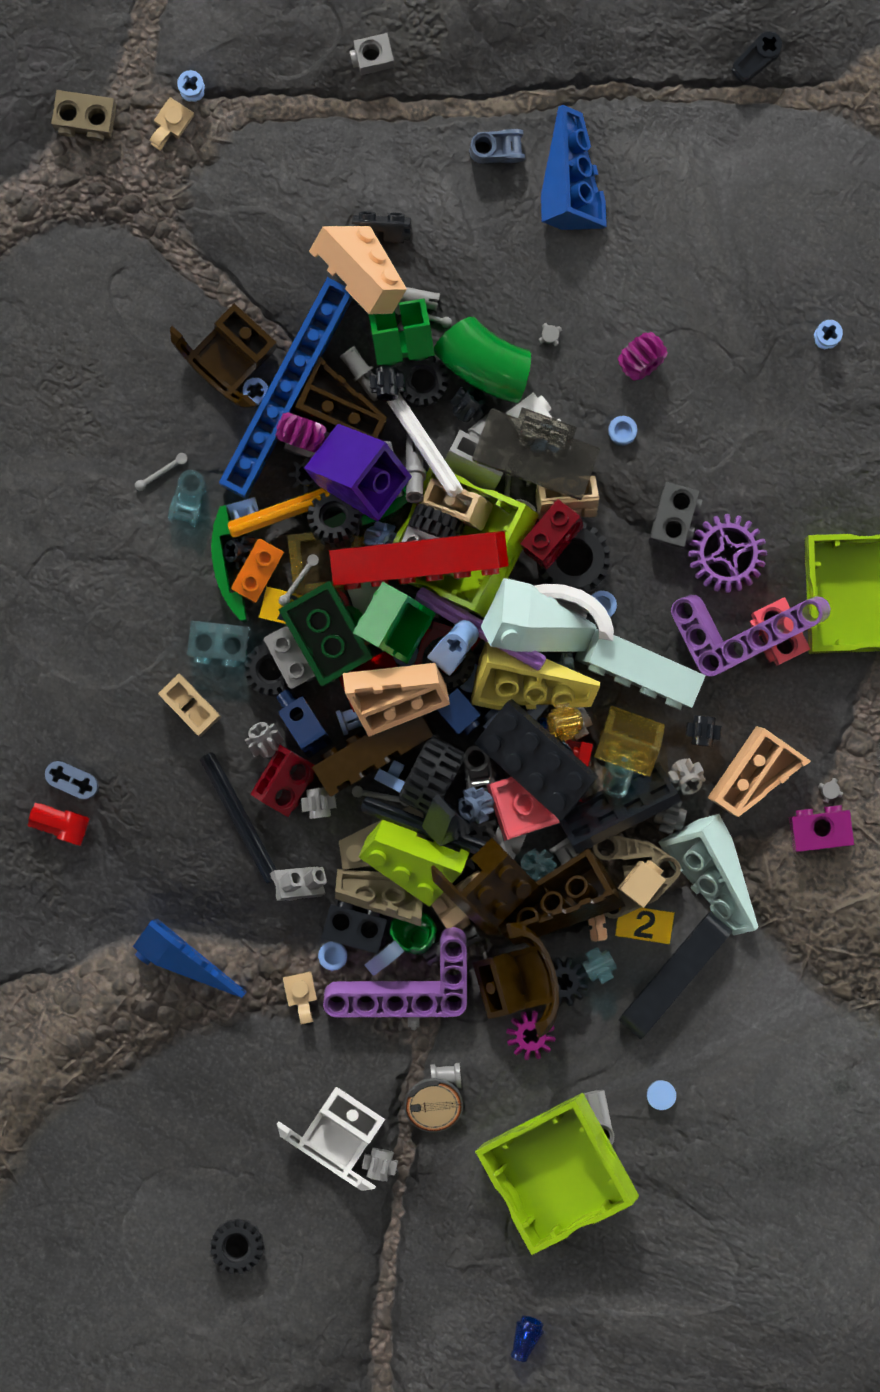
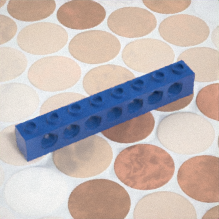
[219,277,353,499]

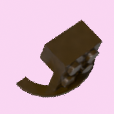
[170,303,277,408]
[431,838,539,935]
[472,923,559,1038]

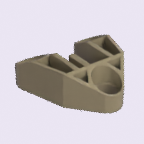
[592,836,681,919]

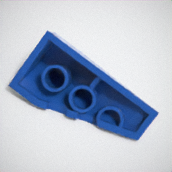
[541,105,607,230]
[133,919,247,998]

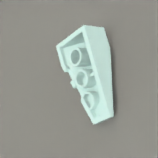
[481,578,597,652]
[659,814,758,936]

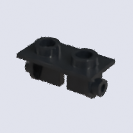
[352,211,411,243]

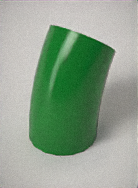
[434,317,531,404]

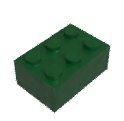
[278,581,374,687]

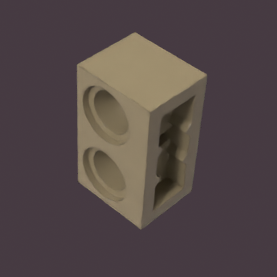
[51,90,117,141]

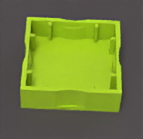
[392,468,539,618]
[804,534,880,654]
[475,1093,639,1255]

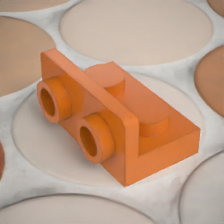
[231,539,284,603]

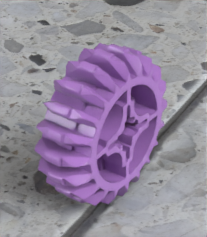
[688,514,767,593]

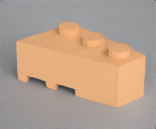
[309,226,407,314]
[343,663,450,737]
[708,726,811,817]

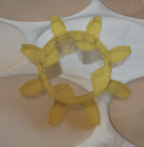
[547,703,583,741]

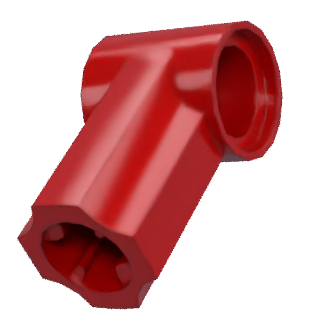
[27,803,90,846]

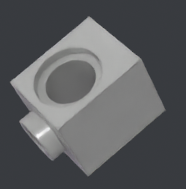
[350,33,394,75]

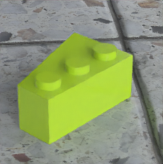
[359,820,470,907]

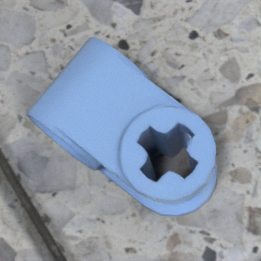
[427,620,479,676]

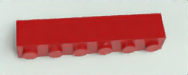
[329,531,509,590]

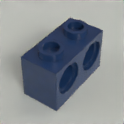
[436,688,480,736]

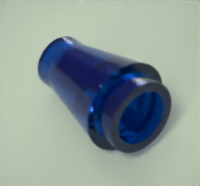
[511,1315,544,1362]

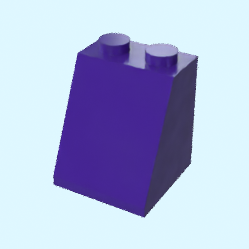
[304,423,412,522]

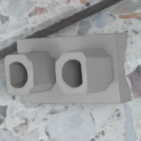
[270,866,327,901]

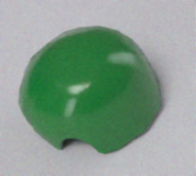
[390,912,437,955]

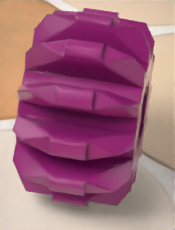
[618,332,668,380]
[275,412,326,453]
[506,1010,556,1060]

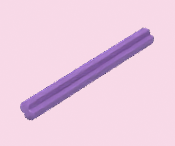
[415,587,546,670]

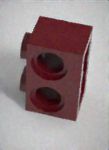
[520,499,584,570]
[250,745,315,817]

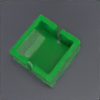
[369,298,435,366]
[353,582,436,664]

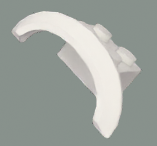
[534,584,614,641]
[277,1087,385,1191]

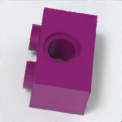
[789,805,854,852]

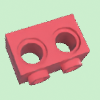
[749,597,810,666]

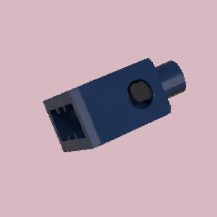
[276,688,333,758]

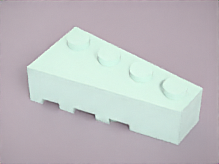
[574,629,706,710]

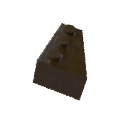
[294,356,387,439]

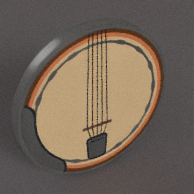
[404,1078,463,1132]

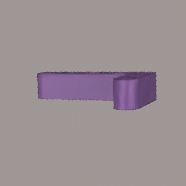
[671,595,831,676]
[323,927,467,1017]

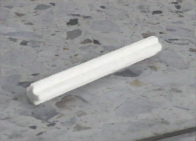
[387,392,463,497]

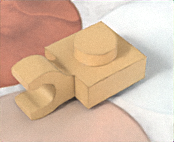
[150,97,194,151]
[283,972,318,1024]

